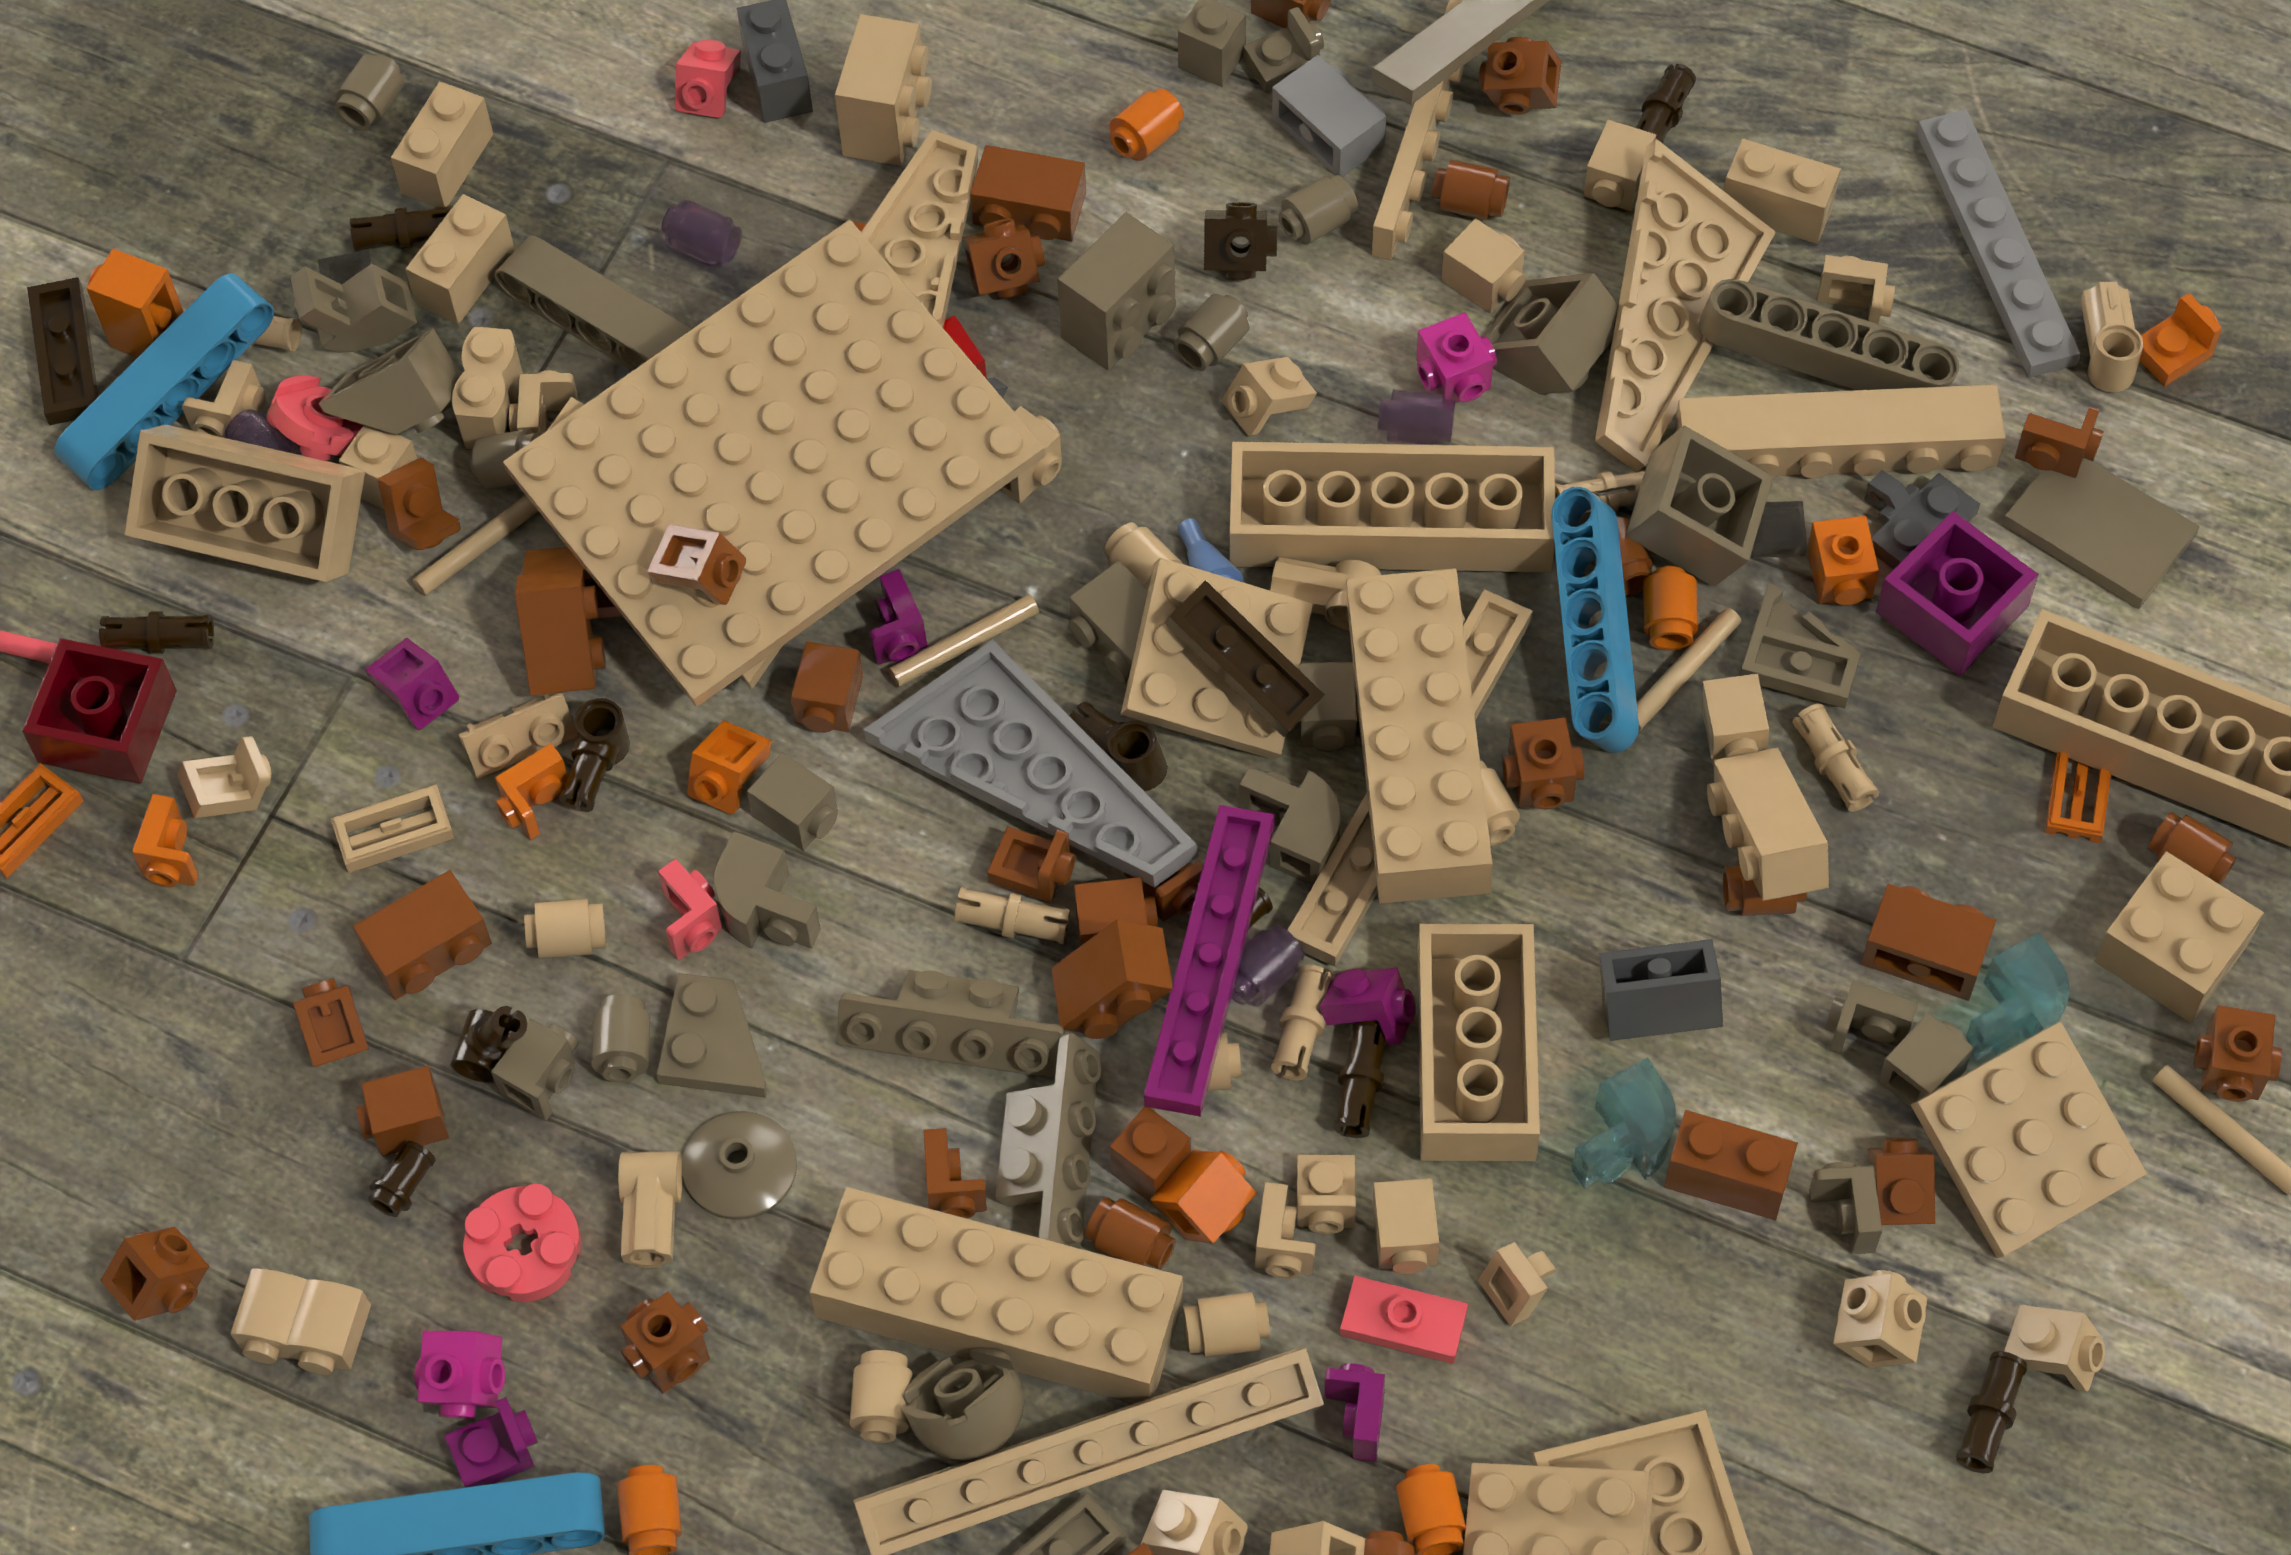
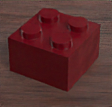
[22,638,177,784]

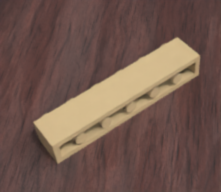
[1674,384,2006,478]

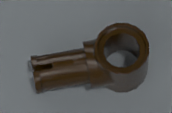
[559,698,630,812]
[1069,702,1168,791]
[450,1006,528,1083]

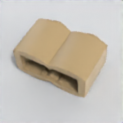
[452,327,523,450]
[230,1269,371,1375]

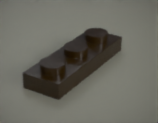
[27,277,99,426]
[1165,580,1325,737]

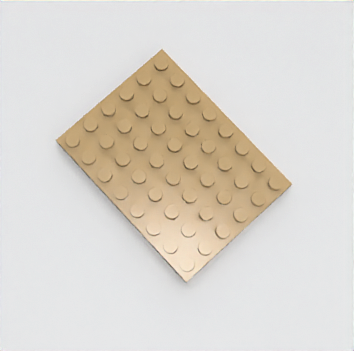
[503,219,1045,708]

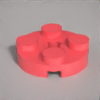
[266,375,363,461]
[463,1184,582,1303]

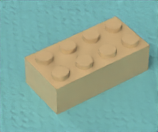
[125,424,365,582]
[1417,924,1540,1161]

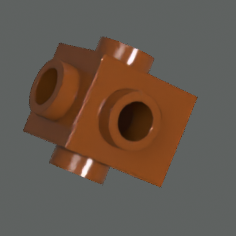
[1479,37,1562,115]
[962,219,1045,298]
[1502,717,1584,810]
[2193,1005,2282,1102]
[100,1226,209,1321]
[620,1291,710,1394]

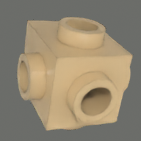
[1833,1270,1928,1368]

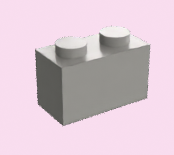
[1272,55,1386,177]

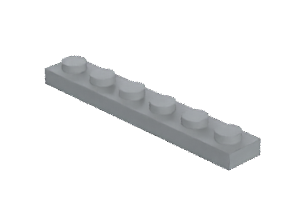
[1916,109,2081,378]

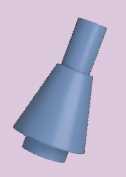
[1177,518,1243,582]

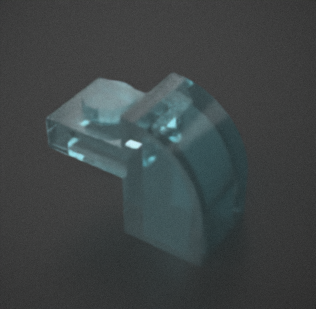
[1966,933,2070,1061]
[1572,1057,1676,1189]

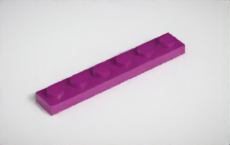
[1144,805,1275,1117]

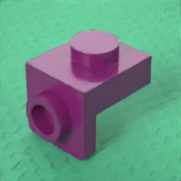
[1320,967,1416,1045]

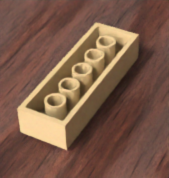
[1230,442,1555,572]
[1346,568,1493,904]
[1993,609,2291,847]
[810,1187,1184,1404]

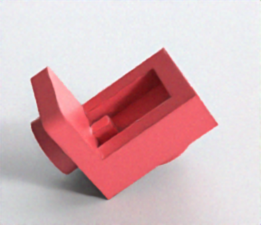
[675,40,741,118]
[658,858,722,960]

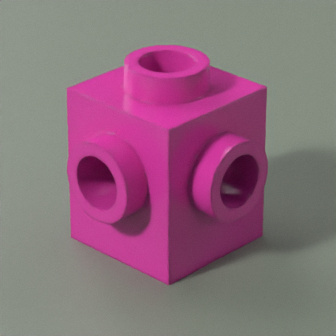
[1416,312,1497,407]
[414,1331,505,1419]

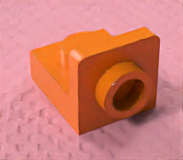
[2139,293,2222,387]
[687,720,772,815]
[495,743,568,840]
[132,794,198,887]

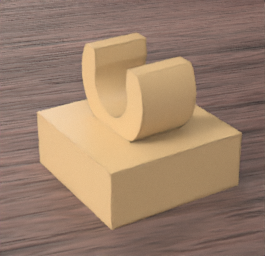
[1478,1242,1557,1326]

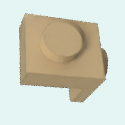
[1817,255,1895,324]
[1222,357,1317,436]
[182,360,265,442]
[509,370,578,434]
[177,736,271,818]
[2004,1305,2105,1391]
[1141,1490,1248,1555]

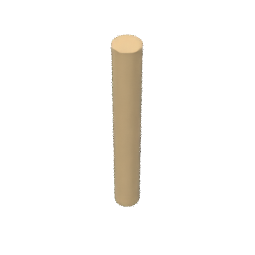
[412,495,539,596]
[888,594,1039,687]
[1637,608,1741,732]
[2152,1065,2291,1195]

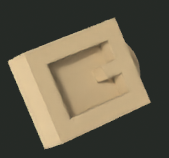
[1297,1154,1356,1234]
[1255,1182,1316,1279]

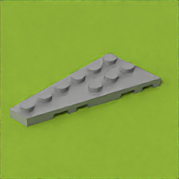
[863,639,1198,887]

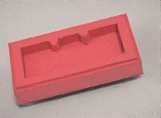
[1340,1275,1468,1364]

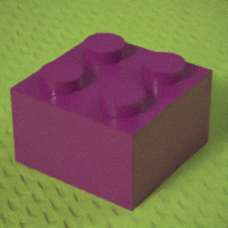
[1876,511,2039,676]

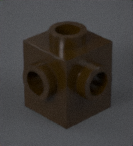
[1204,202,1277,279]

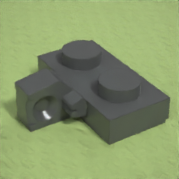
[1864,470,1980,570]

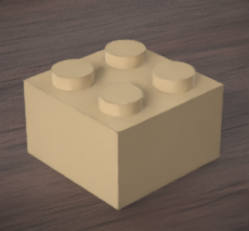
[835,14,932,166]
[2094,851,2264,1023]

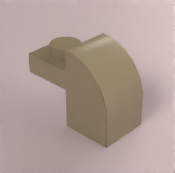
[290,264,417,352]
[1239,767,1340,886]
[714,831,821,949]

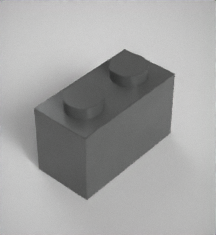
[736,0,813,123]
[1599,939,1723,1041]

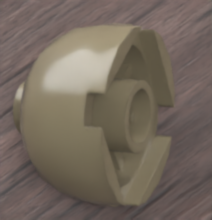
[902,1347,1025,1460]

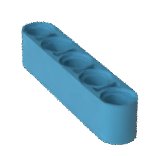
[54,273,274,490]
[1552,487,1639,753]
[308,1473,605,1555]

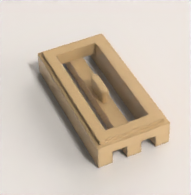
[331,784,455,873]

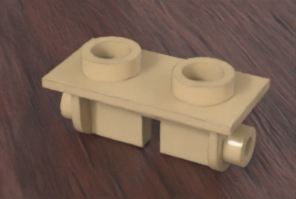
[458,693,578,779]

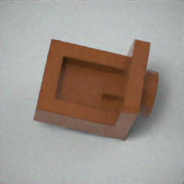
[2015,406,2104,478]
[987,826,1076,903]
[1868,1137,1935,1225]

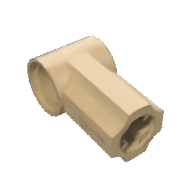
[2081,282,2143,393]
[1270,557,1382,630]
[618,1151,682,1268]

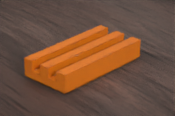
[2045,752,2111,843]
[0,763,84,879]

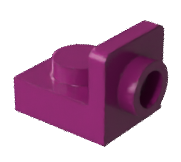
[869,569,928,665]
[365,638,459,730]
[1324,1363,1385,1462]
[444,1397,538,1488]

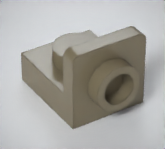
[1243,7,1324,93]
[1825,981,1919,1054]
[1809,1161,1882,1254]

